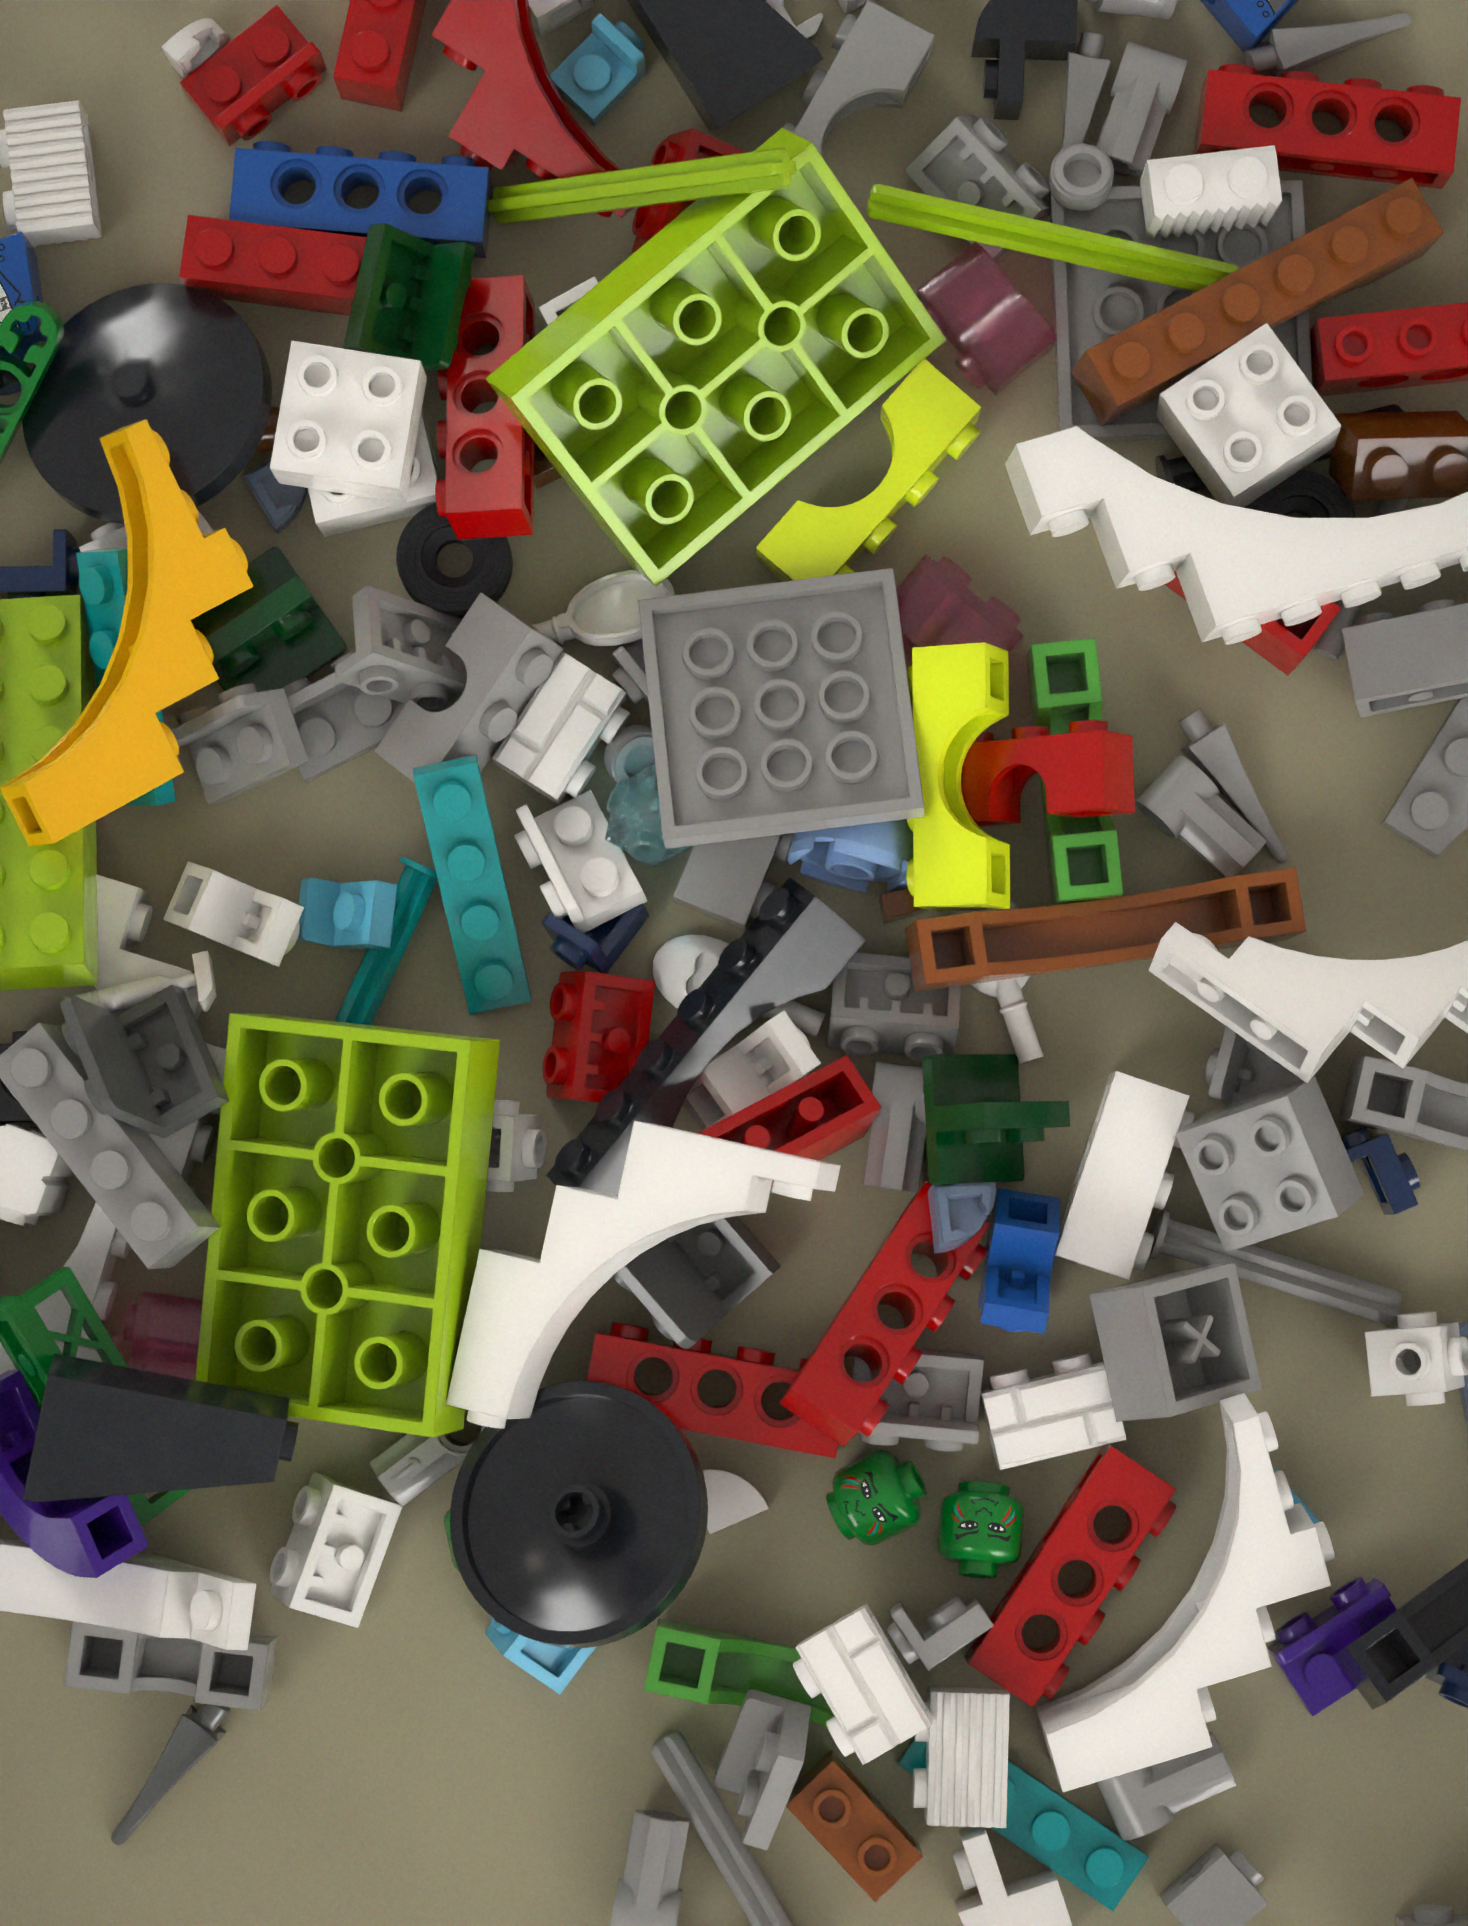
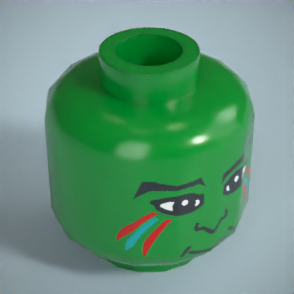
[826,1450,927,1546]
[937,1481,1024,1579]

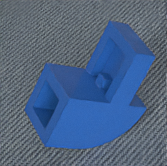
[978,1188,1061,1334]

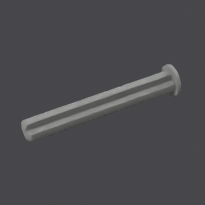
[1148,1209,1402,1324]
[651,1731,794,1926]

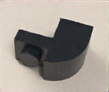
[971,0,1078,120]

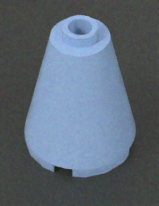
[787,819,913,893]

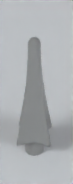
[1245,13,1411,77]
[1062,32,1112,149]
[1179,708,1288,863]

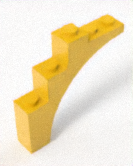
[0,419,254,846]

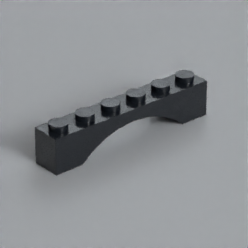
[546,877,866,1196]
[1333,1558,1468,1710]

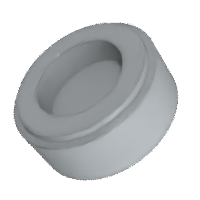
[1049,143,1114,211]
[604,725,657,792]

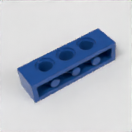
[229,141,493,258]

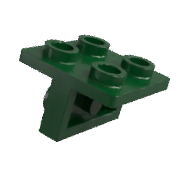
[343,223,475,371]
[191,547,347,692]
[922,1054,1070,1185]

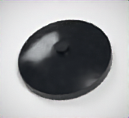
[22,283,272,524]
[450,1381,708,1648]

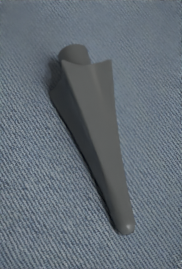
[111,1704,230,1845]

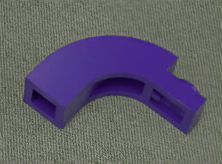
[0,1370,149,1578]

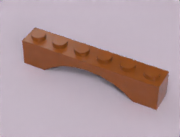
[1071,178,1444,427]
[905,868,1306,992]

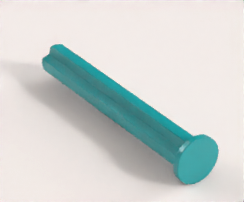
[335,856,438,1025]

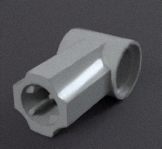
[1096,41,1188,177]
[1135,755,1267,878]
[863,1061,926,1193]
[369,1425,486,1507]
[1097,1732,1236,1841]
[610,1809,690,1926]

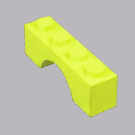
[756,359,982,582]
[906,642,1010,912]

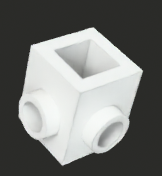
[486,1099,547,1192]
[1365,1312,1468,1406]

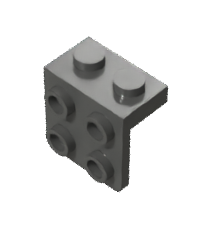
[60,985,229,1138]
[613,1216,781,1349]

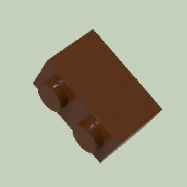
[1329,411,1468,500]

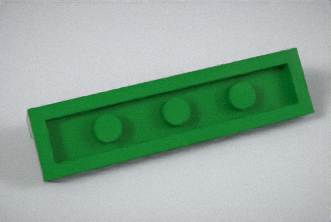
[0,1267,192,1527]

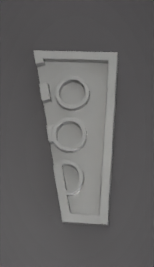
[1381,697,1468,858]

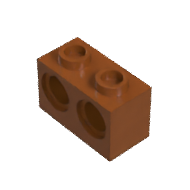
[786,1750,923,1903]

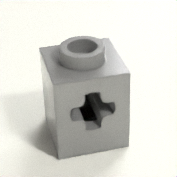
[1159,1843,1268,1926]

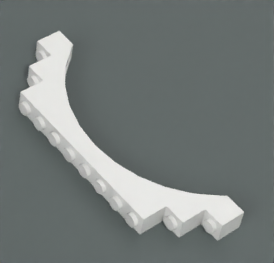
[1005,426,1468,645]

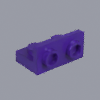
[1267,1577,1397,1716]

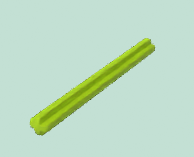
[488,148,796,224]
[866,184,1240,292]

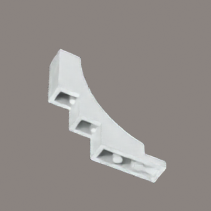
[1149,922,1468,1083]
[446,1121,841,1429]
[0,1539,256,1650]

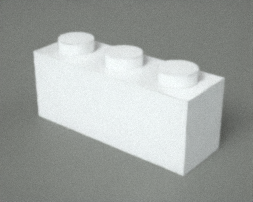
[1055,1071,1195,1280]

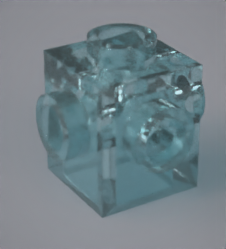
[605,762,693,867]

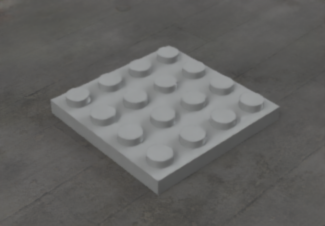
[1049,180,1312,442]
[638,568,925,849]

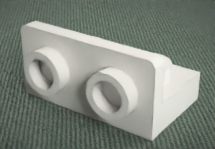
[514,790,647,934]
[270,1472,402,1628]

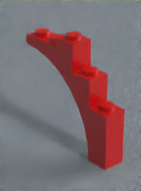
[432,0,633,218]

